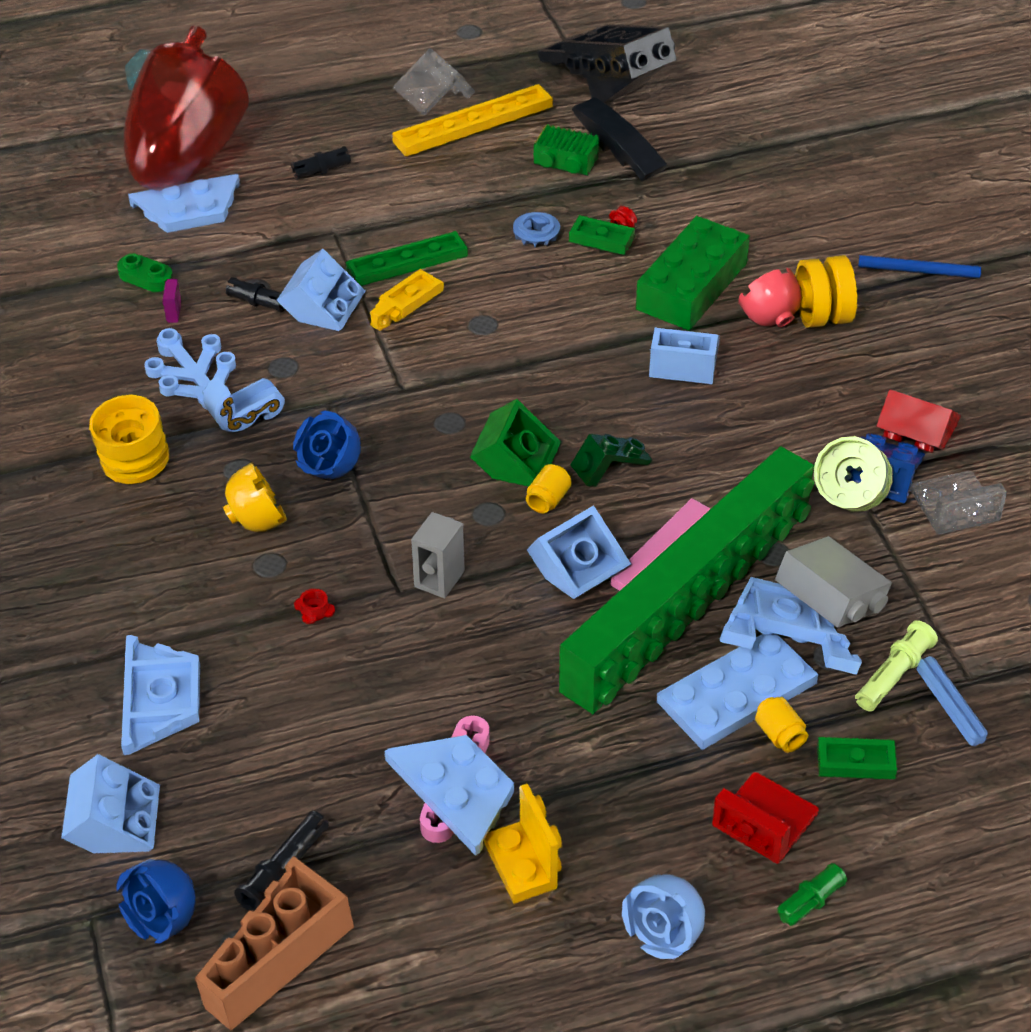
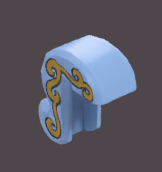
[203,376,285,433]

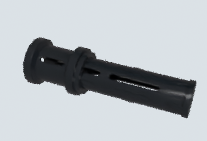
[234,811,329,912]

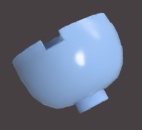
[622,875,705,959]

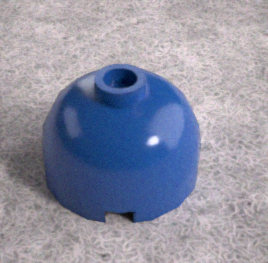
[293,411,361,480]
[116,859,196,944]

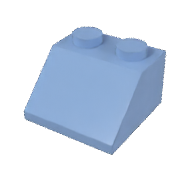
[527,505,631,599]

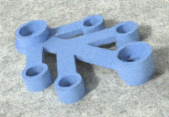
[144,328,236,410]

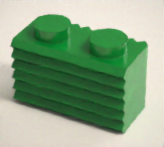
[533,124,599,176]

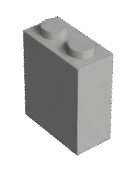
[775,536,892,628]

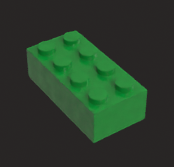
[636,215,750,331]

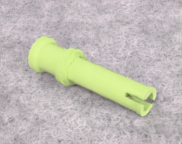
[855,621,938,712]

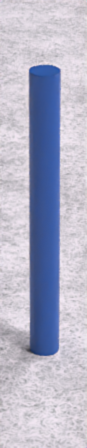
[858,255,981,278]

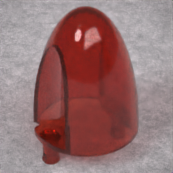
[124,26,249,191]

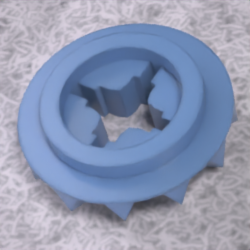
[513,212,560,247]

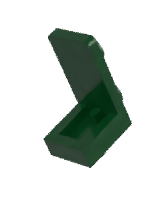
[570,434,652,487]

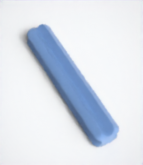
[917,656,988,747]

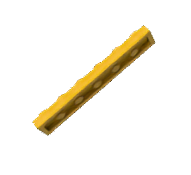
[392,84,553,157]

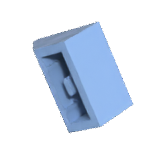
[276,249,365,331]
[649,328,720,384]
[61,754,160,853]

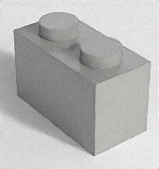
[411,512,465,599]

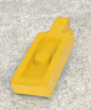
[370,269,444,331]

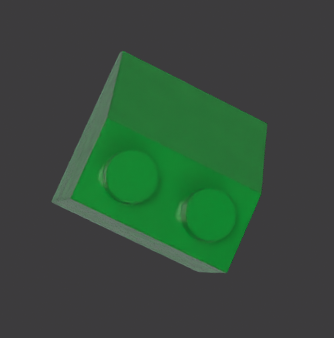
[470,399,561,487]

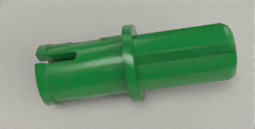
[777,863,847,926]

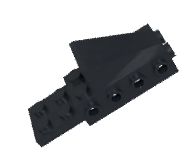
[537,24,677,103]

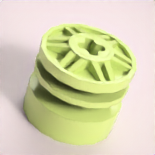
[814,436,893,512]

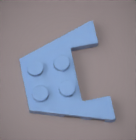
[719,577,862,675]

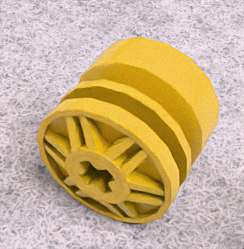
[89,394,169,484]

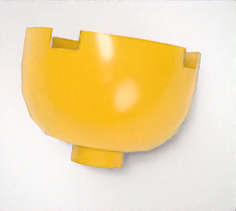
[223,462,287,532]

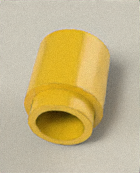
[526,464,572,514]
[755,697,808,753]

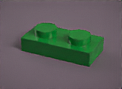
[569,215,635,255]
[817,737,897,780]

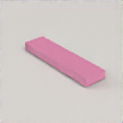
[611,498,711,591]

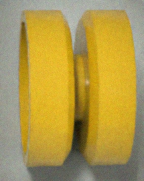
[795,255,857,328]

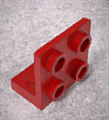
[712,772,819,864]

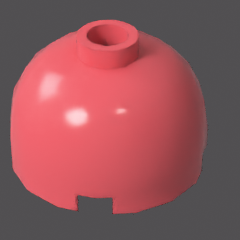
[738,268,802,327]

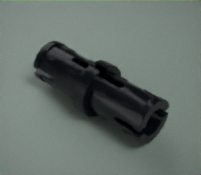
[291,146,351,180]
[226,277,286,312]

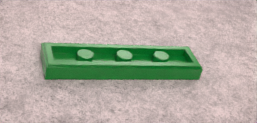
[345,231,468,286]

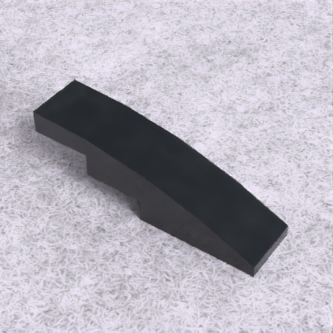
[572,97,667,181]

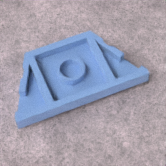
[128,173,240,233]
[121,635,200,755]
[385,735,514,856]

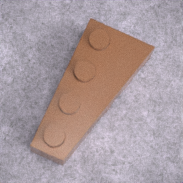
[195,856,354,1031]

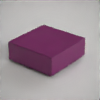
[163,279,181,323]

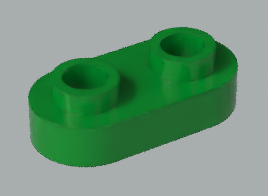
[117,253,173,292]

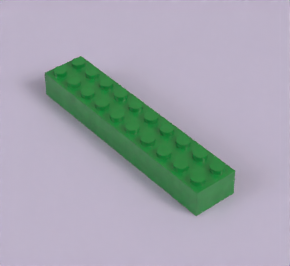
[559,446,814,714]

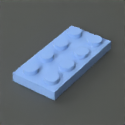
[657,633,818,750]

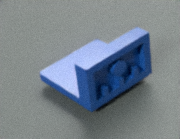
[849,433,925,503]

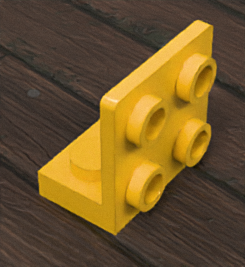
[484,783,562,904]

